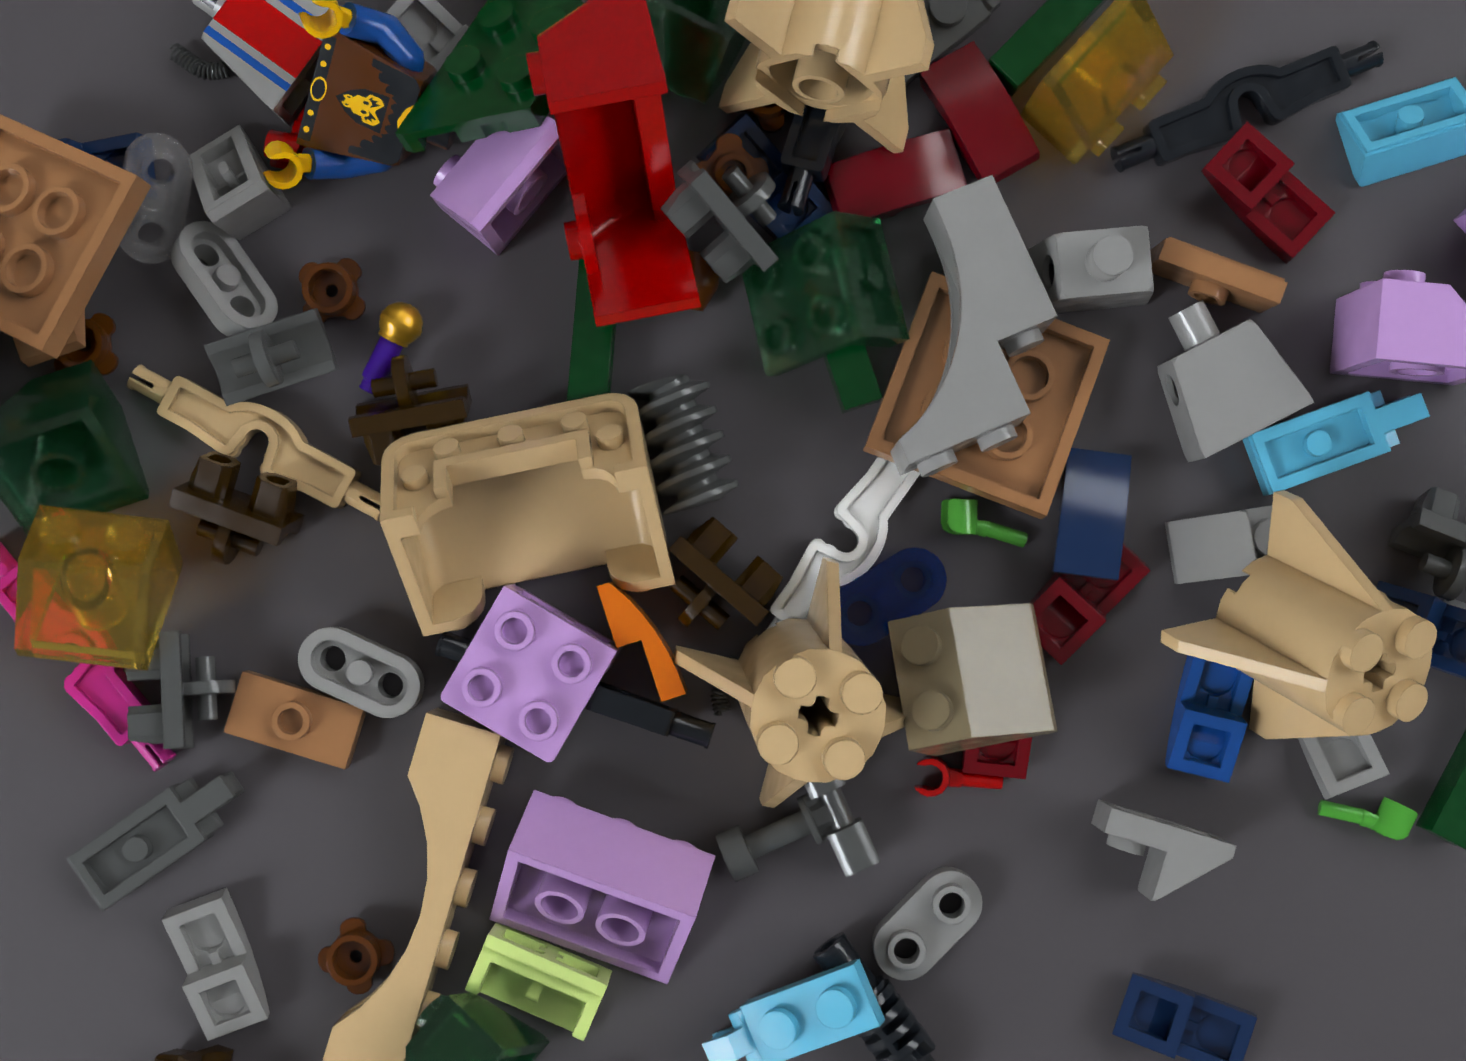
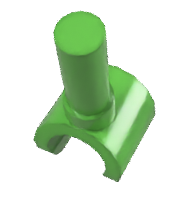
[941,499,1028,548]
[1318,797,1418,840]

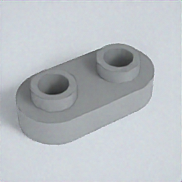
[171,221,278,337]
[298,627,424,718]
[872,867,982,981]

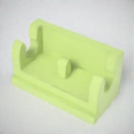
[465,922,612,1041]

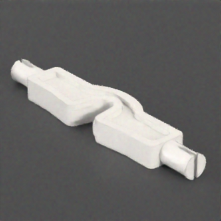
[767,457,920,629]

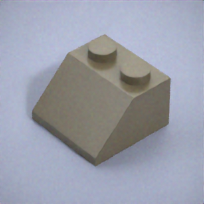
[888,603,1058,756]

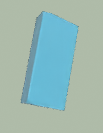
[1336,77,1466,187]

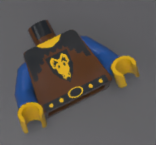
[263,0,457,190]

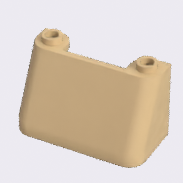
[379,393,675,637]

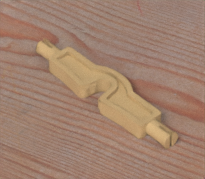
[127,364,380,521]

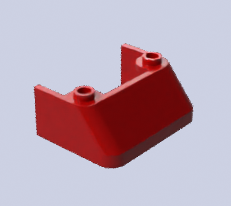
[526,0,701,327]

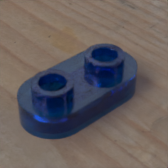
[840,548,947,646]

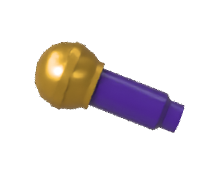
[359,302,423,394]

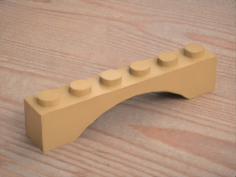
[323,708,514,1061]

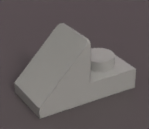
[1164,505,1272,584]
[1091,799,1237,901]

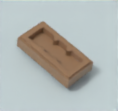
[1150,237,1288,313]
[224,670,367,769]

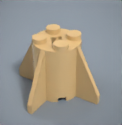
[719,0,934,153]
[1161,490,1437,739]
[673,557,905,808]

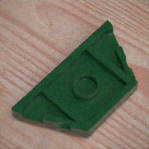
[395,0,584,153]

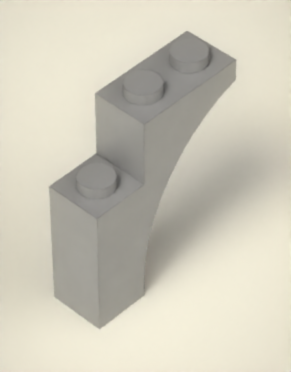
[890,175,1058,478]

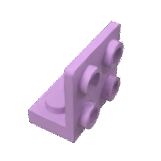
[440,584,623,762]

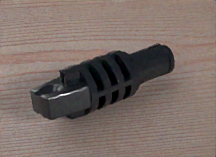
[813,932,936,1061]

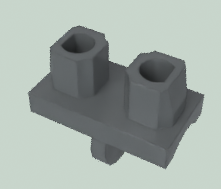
[660,160,779,283]
[204,308,339,406]
[1388,487,1466,601]
[125,630,236,749]

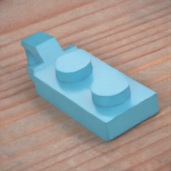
[1242,390,1430,496]
[702,959,885,1061]

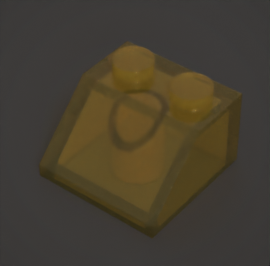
[1020,0,1174,165]
[14,505,184,671]

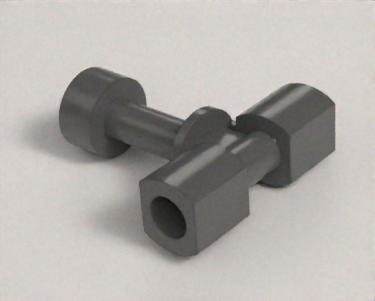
[715,779,881,882]

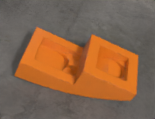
[596,582,688,702]

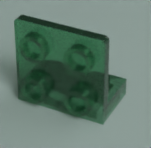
[742,211,910,376]

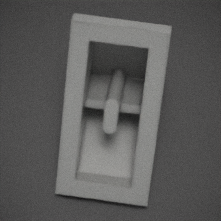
[186,124,292,241]

